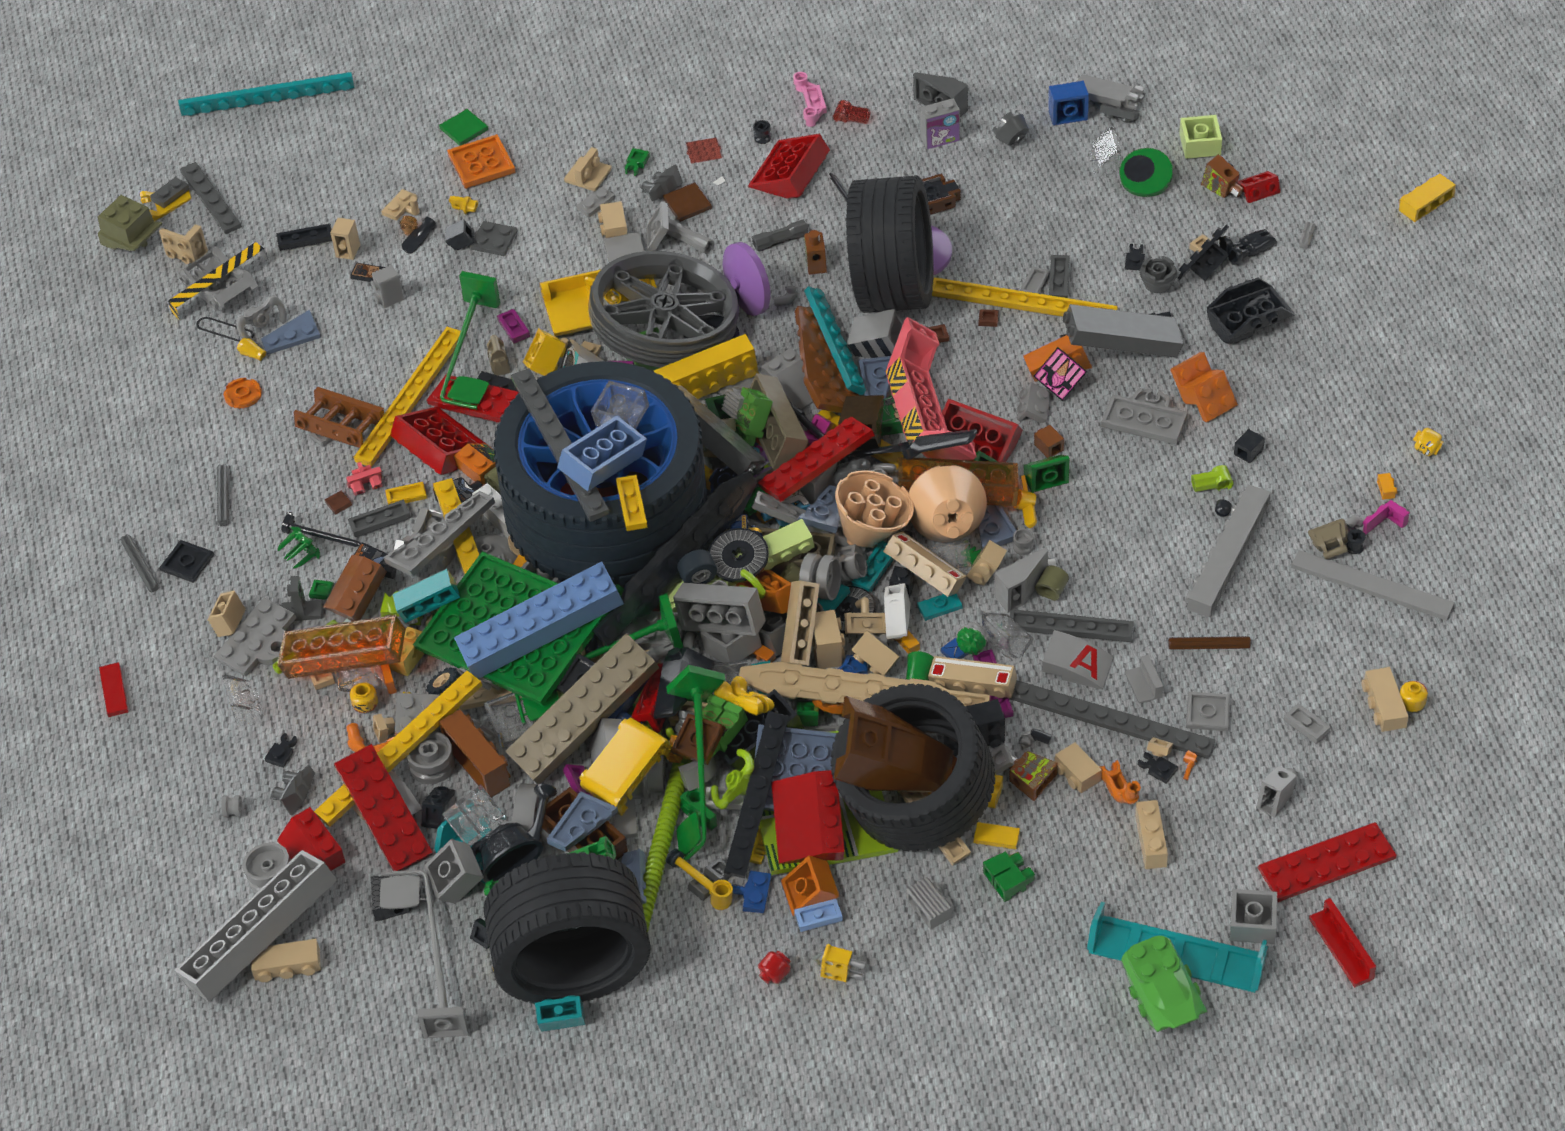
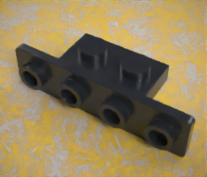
[1177,224,1229,281]

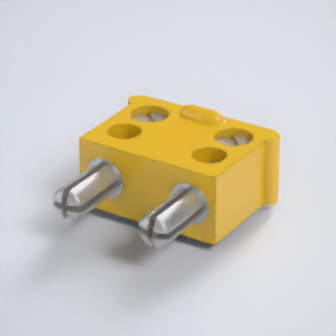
[812,944,865,982]

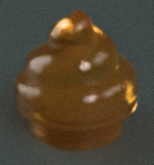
[399,216,418,235]

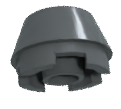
[992,110,1029,146]
[1140,256,1177,293]

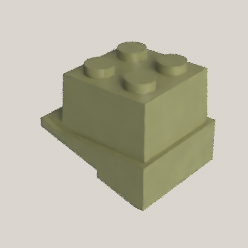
[97,195,162,252]

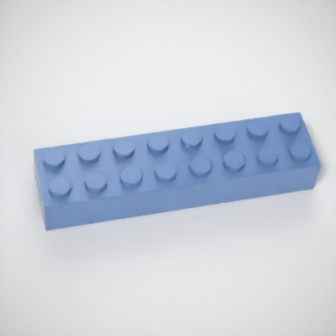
[454,561,624,679]

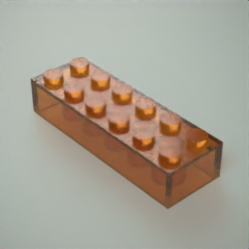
[897,457,1019,507]
[277,615,406,679]

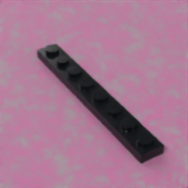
[724,711,789,879]

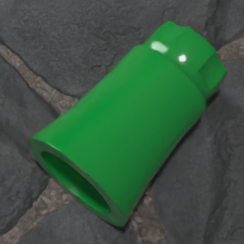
[906,651,934,681]

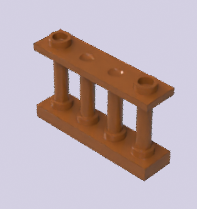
[294,387,384,448]

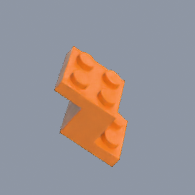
[1170,352,1238,422]

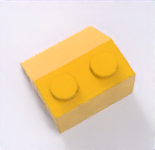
[523,328,566,376]

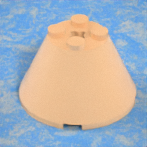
[909,465,987,542]
[835,470,914,548]

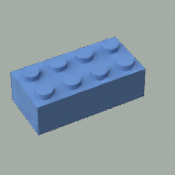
[557,416,647,491]

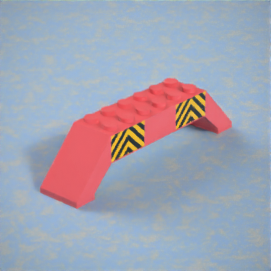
[886,317,977,462]

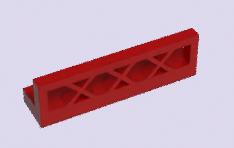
[632,663,666,733]
[1309,898,1376,988]

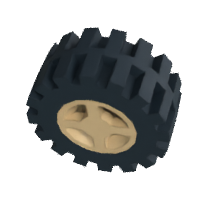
[426,667,461,696]

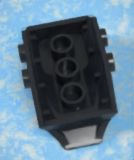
[1207,277,1295,344]

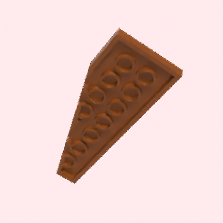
[795,306,859,413]

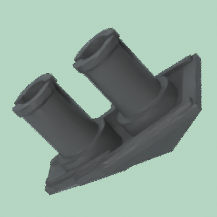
[641,164,683,201]
[271,765,315,815]

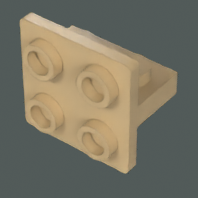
[564,147,612,191]

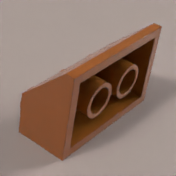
[323,555,387,624]

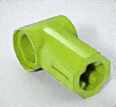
[1191,465,1233,492]

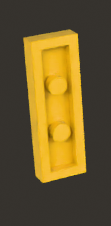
[616,475,647,531]

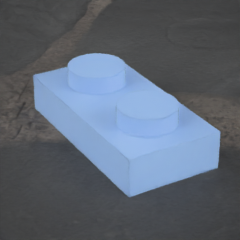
[794,899,843,932]

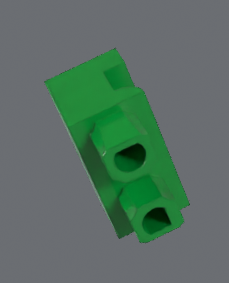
[983,851,1035,902]

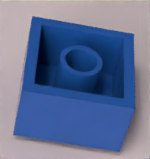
[1048,81,1089,126]

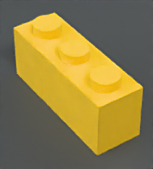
[1399,173,1456,222]

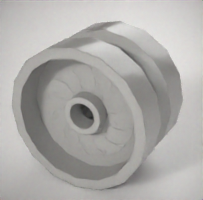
[799,553,842,600]
[406,731,455,784]
[242,842,291,894]

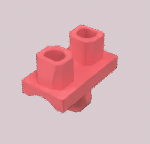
[346,462,382,496]

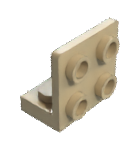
[159,224,208,264]

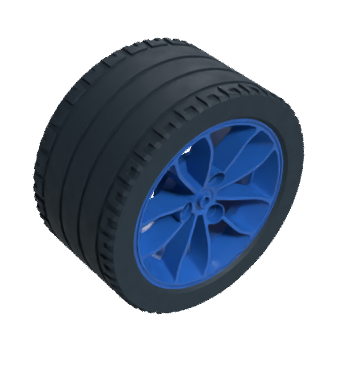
[494,361,707,585]

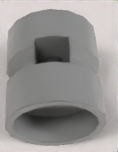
[838,551,867,582]

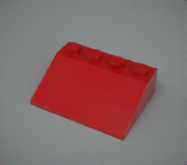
[748,133,830,198]
[942,398,1023,468]
[390,407,486,475]
[771,770,844,864]

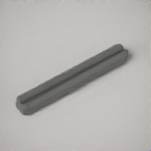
[217,464,229,527]
[120,534,159,593]

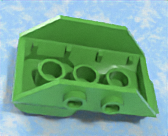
[1121,935,1207,1032]

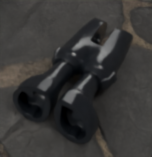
[1219,229,1277,265]

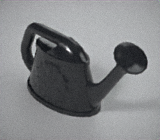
[471,783,557,882]

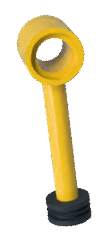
[666,848,733,910]

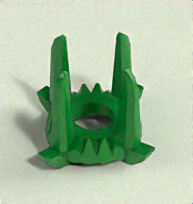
[277,526,320,569]

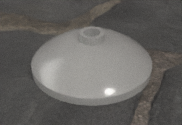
[458,534,517,572]

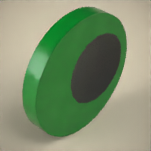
[1119,148,1173,197]

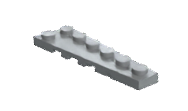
[384,491,495,577]

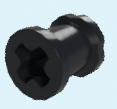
[1346,529,1366,554]

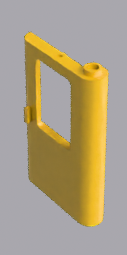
[540,269,657,337]

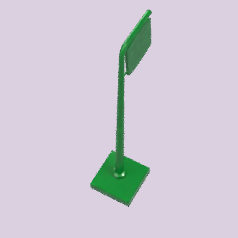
[440,271,500,410]
[515,594,684,724]
[667,665,725,862]

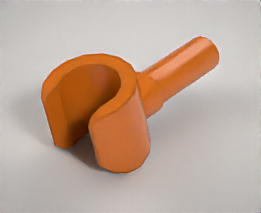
[1183,750,1197,780]

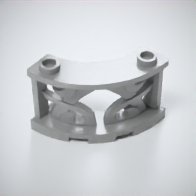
[179,247,258,310]
[394,507,471,570]

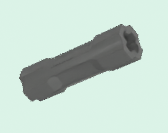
[752,219,808,251]

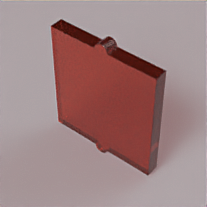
[686,137,722,164]

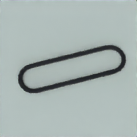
[196,317,254,342]

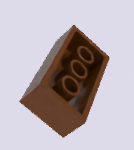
[542,787,628,860]

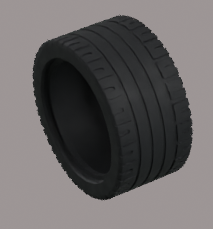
[846,175,934,313]
[830,684,995,852]
[483,852,651,1004]

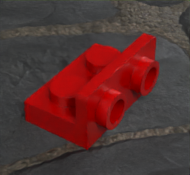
[1237,171,1281,203]

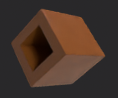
[1034,425,1064,458]

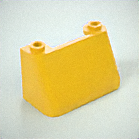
[579,718,672,816]

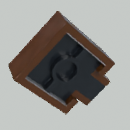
[922,173,961,215]

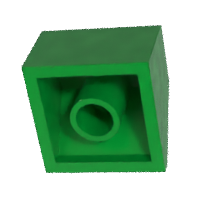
[1024,455,1070,493]

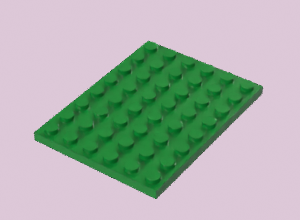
[413,551,610,706]

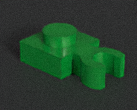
[625,148,650,176]

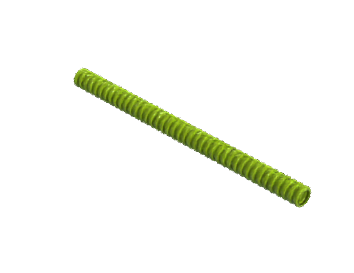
[642,757,693,931]

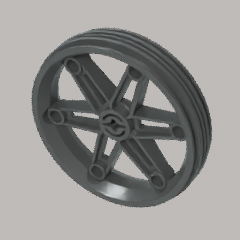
[588,251,739,367]

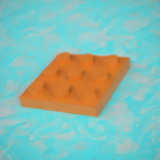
[447,134,516,189]

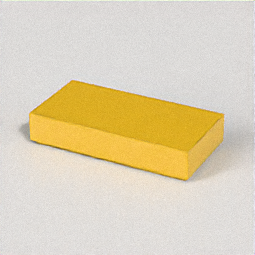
[385,482,427,505]
[974,822,1020,849]

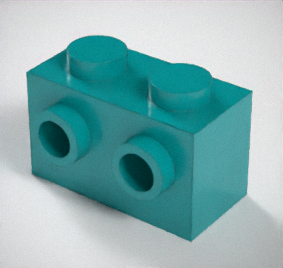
[535,996,585,1032]

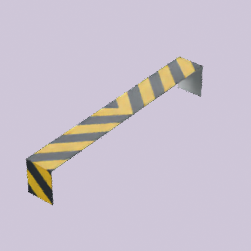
[168,242,268,320]

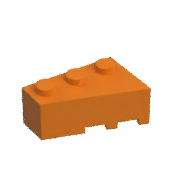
[1023,335,1092,382]
[735,570,791,614]

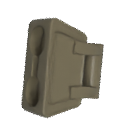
[487,335,511,376]
[1308,518,1348,559]

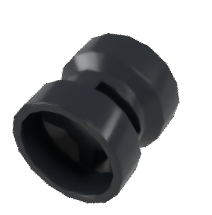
[753,120,771,144]

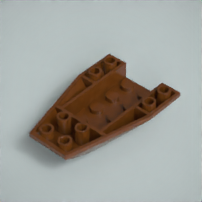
[834,696,954,792]

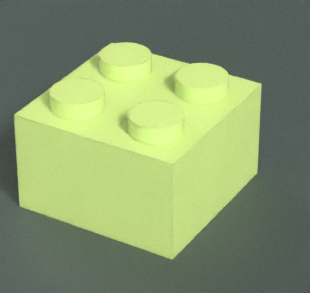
[1179,115,1222,159]

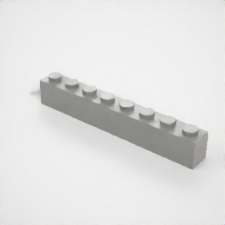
[1185,484,1271,617]

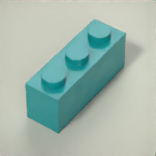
[393,569,460,623]

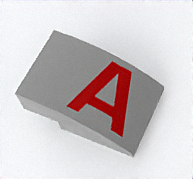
[1042,630,1114,690]

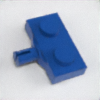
[732,870,771,913]

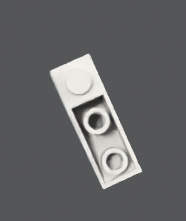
[884,583,911,639]

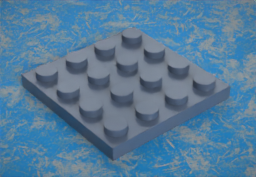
[754,725,836,811]

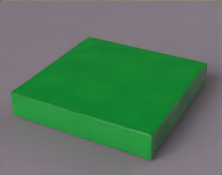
[439,109,489,146]

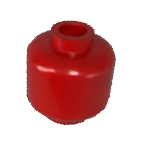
[758,950,791,984]

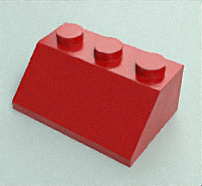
[277,807,346,871]

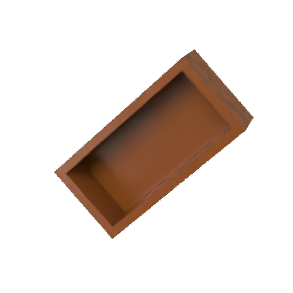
[439,709,511,799]

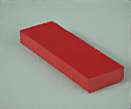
[99,662,128,717]

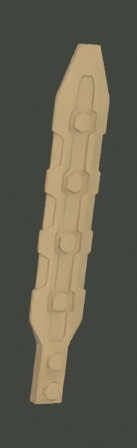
[739,662,990,706]

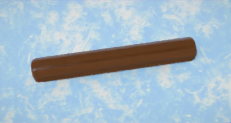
[1168,636,1251,650]

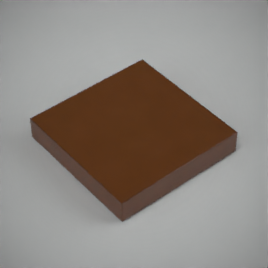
[663,182,712,222]
[670,713,726,765]

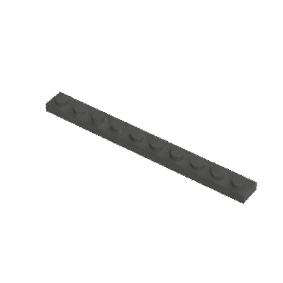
[511,368,609,522]
[1009,680,1216,759]

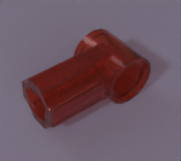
[833,100,870,124]

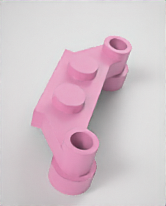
[793,72,827,127]

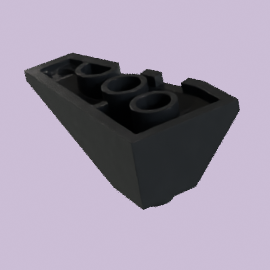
[653,647,715,719]

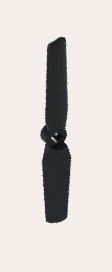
[847,429,977,460]

